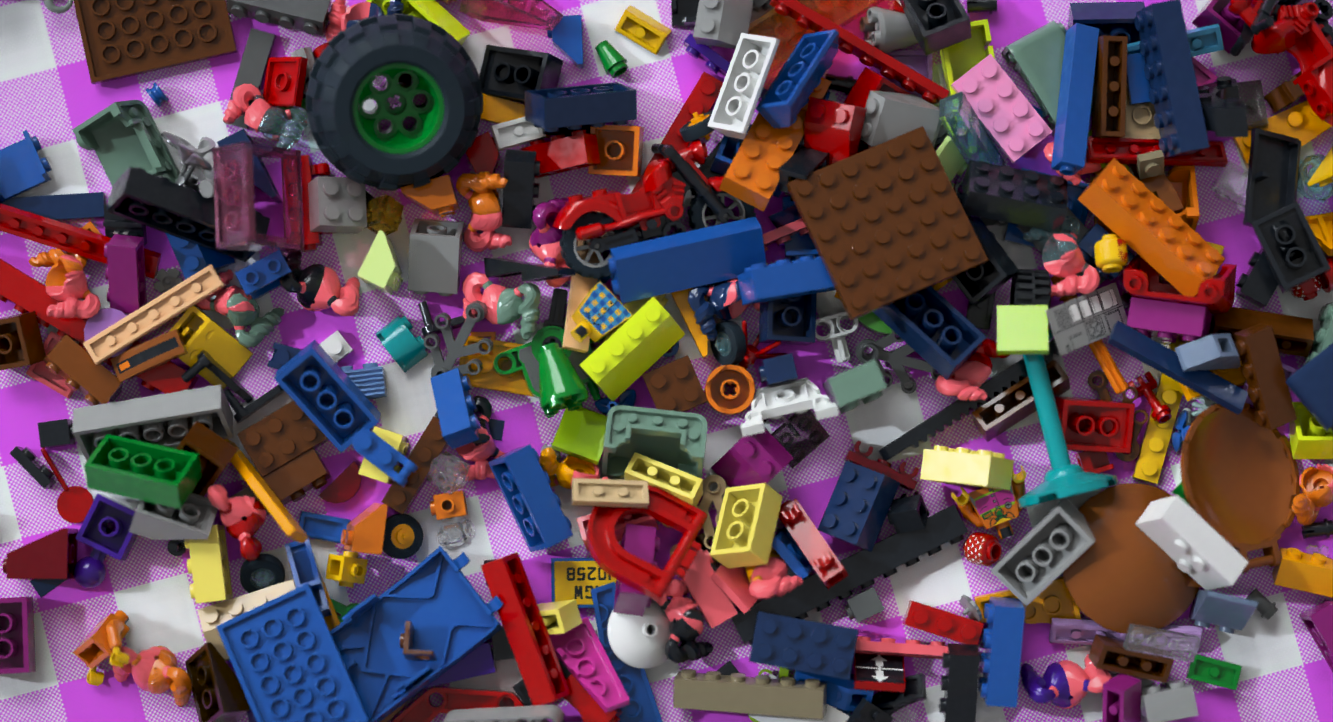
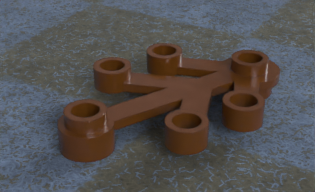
[1088,370,1148,462]

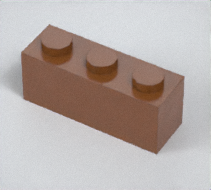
[43,335,124,406]

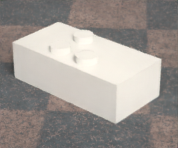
[1135,495,1248,590]

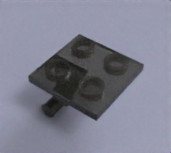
[763,409,829,469]

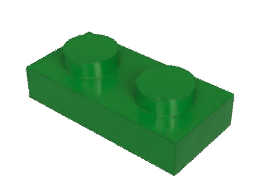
[1186,653,1242,690]

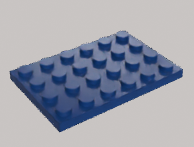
[216,583,370,722]

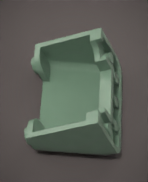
[1001,21,1093,136]
[72,100,180,202]
[601,405,708,479]

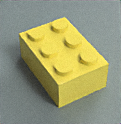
[920,445,1014,490]
[710,483,783,569]
[184,524,233,604]

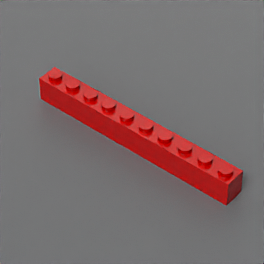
[0,259,199,394]

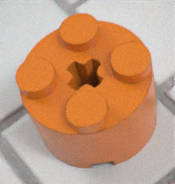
[705,364,755,416]

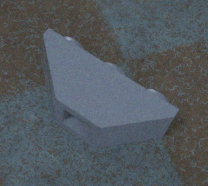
[1175,333,1241,371]

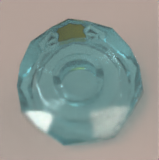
[1297,154,1333,202]

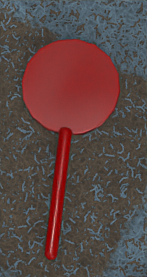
[41,448,94,523]

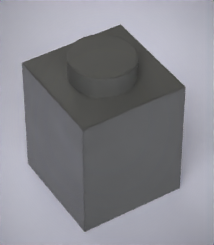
[844,587,885,623]

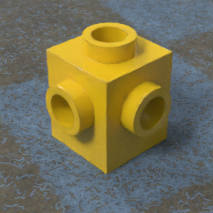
[325,551,368,588]

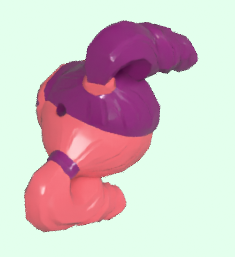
[529,197,571,288]

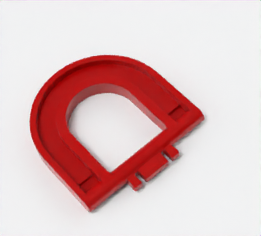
[586,485,708,601]

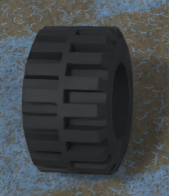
[1010,269,1051,322]

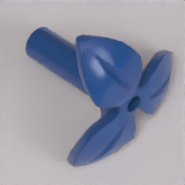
[594,389,637,415]
[1172,410,1190,452]

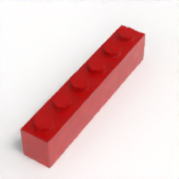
[481,552,571,706]

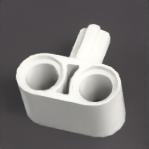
[815,312,858,363]

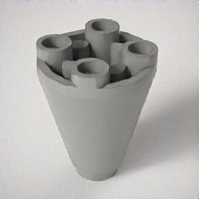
[859,6,918,53]

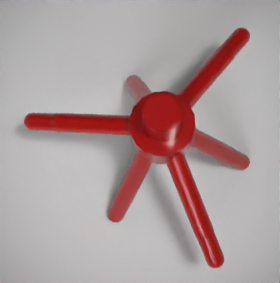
[738,320,786,370]

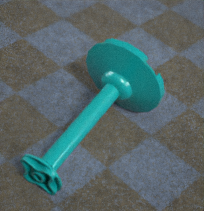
[1018,329,1118,508]

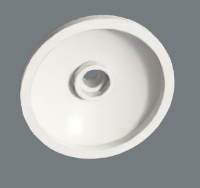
[607,598,670,669]

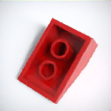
[804,97,867,165]
[1054,396,1135,453]

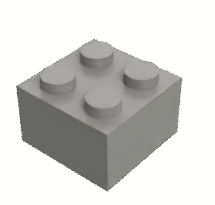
[308,176,367,234]
[1141,679,1199,722]

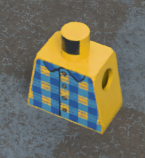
[571,281,632,342]

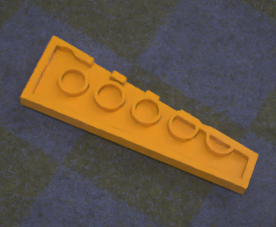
[1233,101,1333,170]

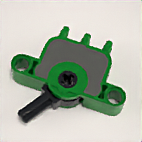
[493,288,606,418]

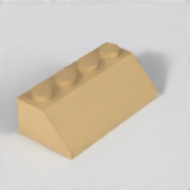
[198,579,296,661]

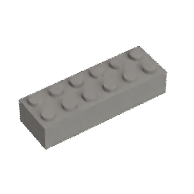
[73,385,234,461]

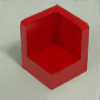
[1075,451,1114,473]

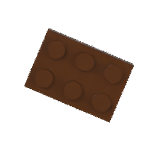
[237,400,329,477]
[176,420,238,496]

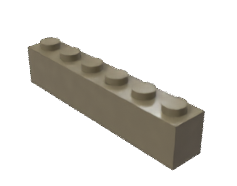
[673,669,827,720]

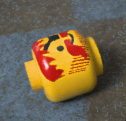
[1094,234,1128,273]

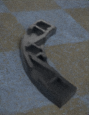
[871,673,926,716]

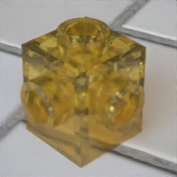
[366,194,404,235]

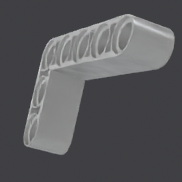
[443,705,564,722]

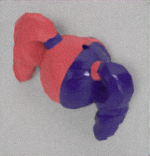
[1020,654,1113,709]

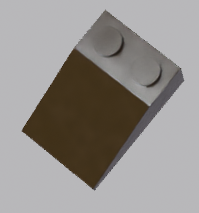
[185,642,250,722]

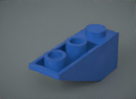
[794,670,874,711]

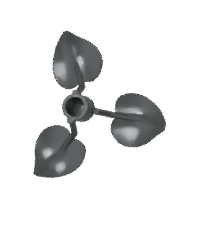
[161,131,256,200]

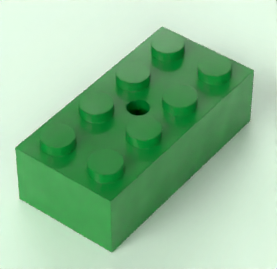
[84,434,202,509]

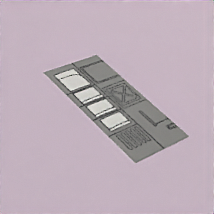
[1045,282,1128,356]

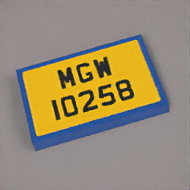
[551,558,616,608]

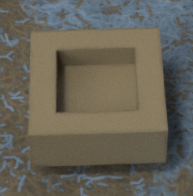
[1137,150,1164,179]

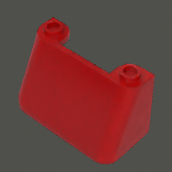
[1123,254,1237,314]

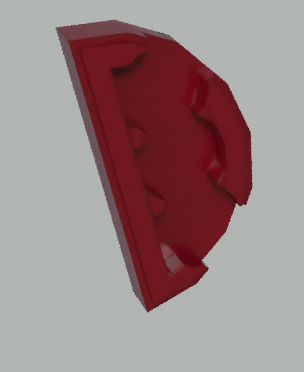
[319,461,362,503]

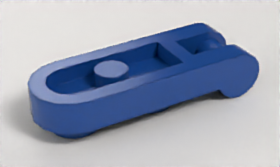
[352,430,419,487]

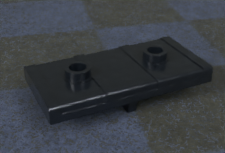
[1243,128,1301,227]

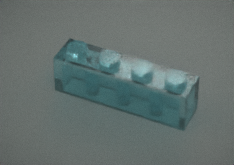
[939,91,1005,166]

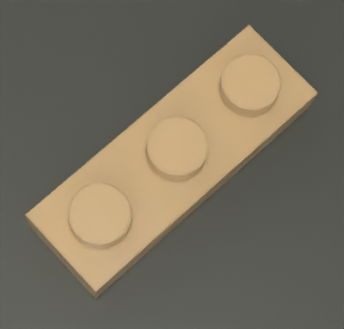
[572,478,649,508]

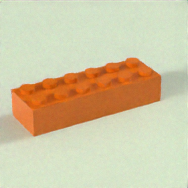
[719,77,831,212]
[1078,158,1225,297]

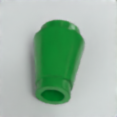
[595,40,628,78]

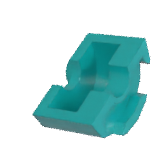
[375,315,428,372]

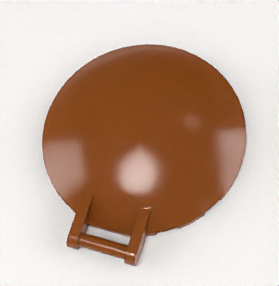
[1180,403,1300,574]
[1062,483,1224,634]

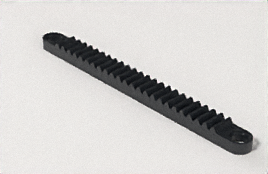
[878,292,1132,461]

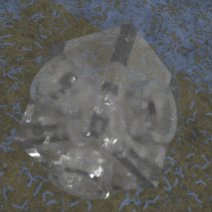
[426,451,470,495]

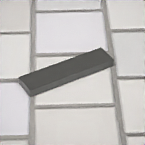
[223,28,276,130]

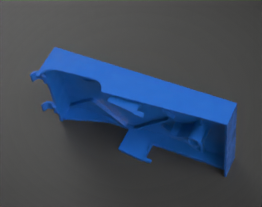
[330,546,503,722]

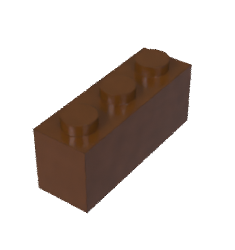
[1088,634,1174,683]

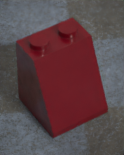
[3,528,78,579]

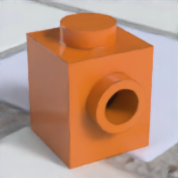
[430,490,468,520]

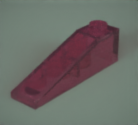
[459,0,563,31]

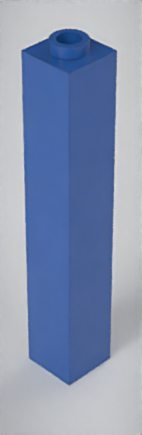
[1051,23,1099,176]

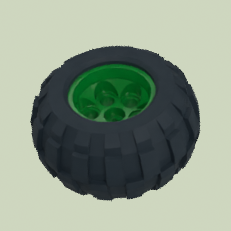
[306,13,483,191]

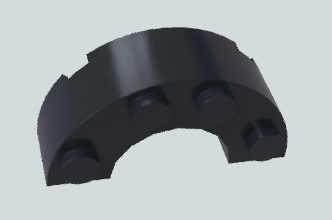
[1198,76,1248,137]

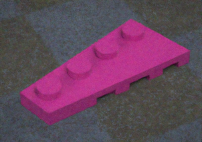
[549,617,630,713]

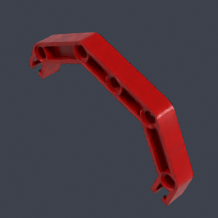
[392,686,525,722]

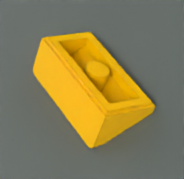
[615,5,671,55]

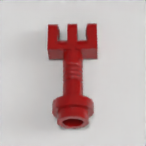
[1127,372,1172,424]

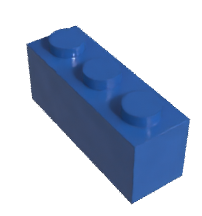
[430,368,481,450]

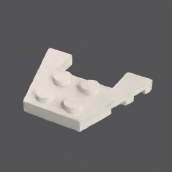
[740,377,839,437]

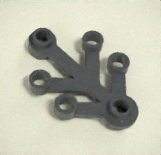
[424,301,494,377]
[856,330,940,394]

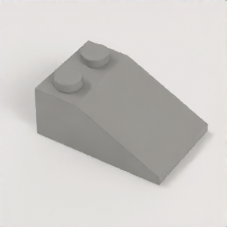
[129,493,218,540]

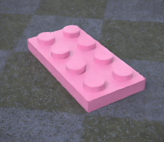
[951,54,1053,163]

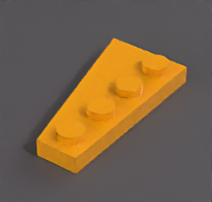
[974,577,1081,624]

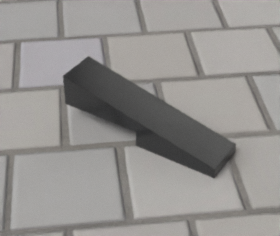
[484,258,576,282]

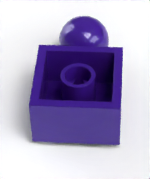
[74,493,138,588]

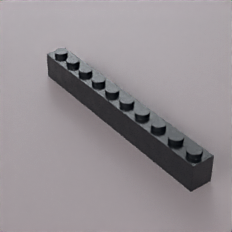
[731,505,968,645]

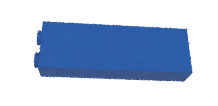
[608,216,766,303]

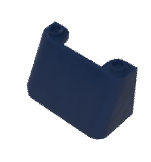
[1285,343,1333,433]

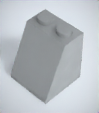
[860,90,945,147]
[408,218,464,296]

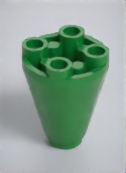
[539,343,589,416]

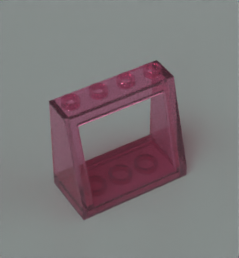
[213,142,305,253]

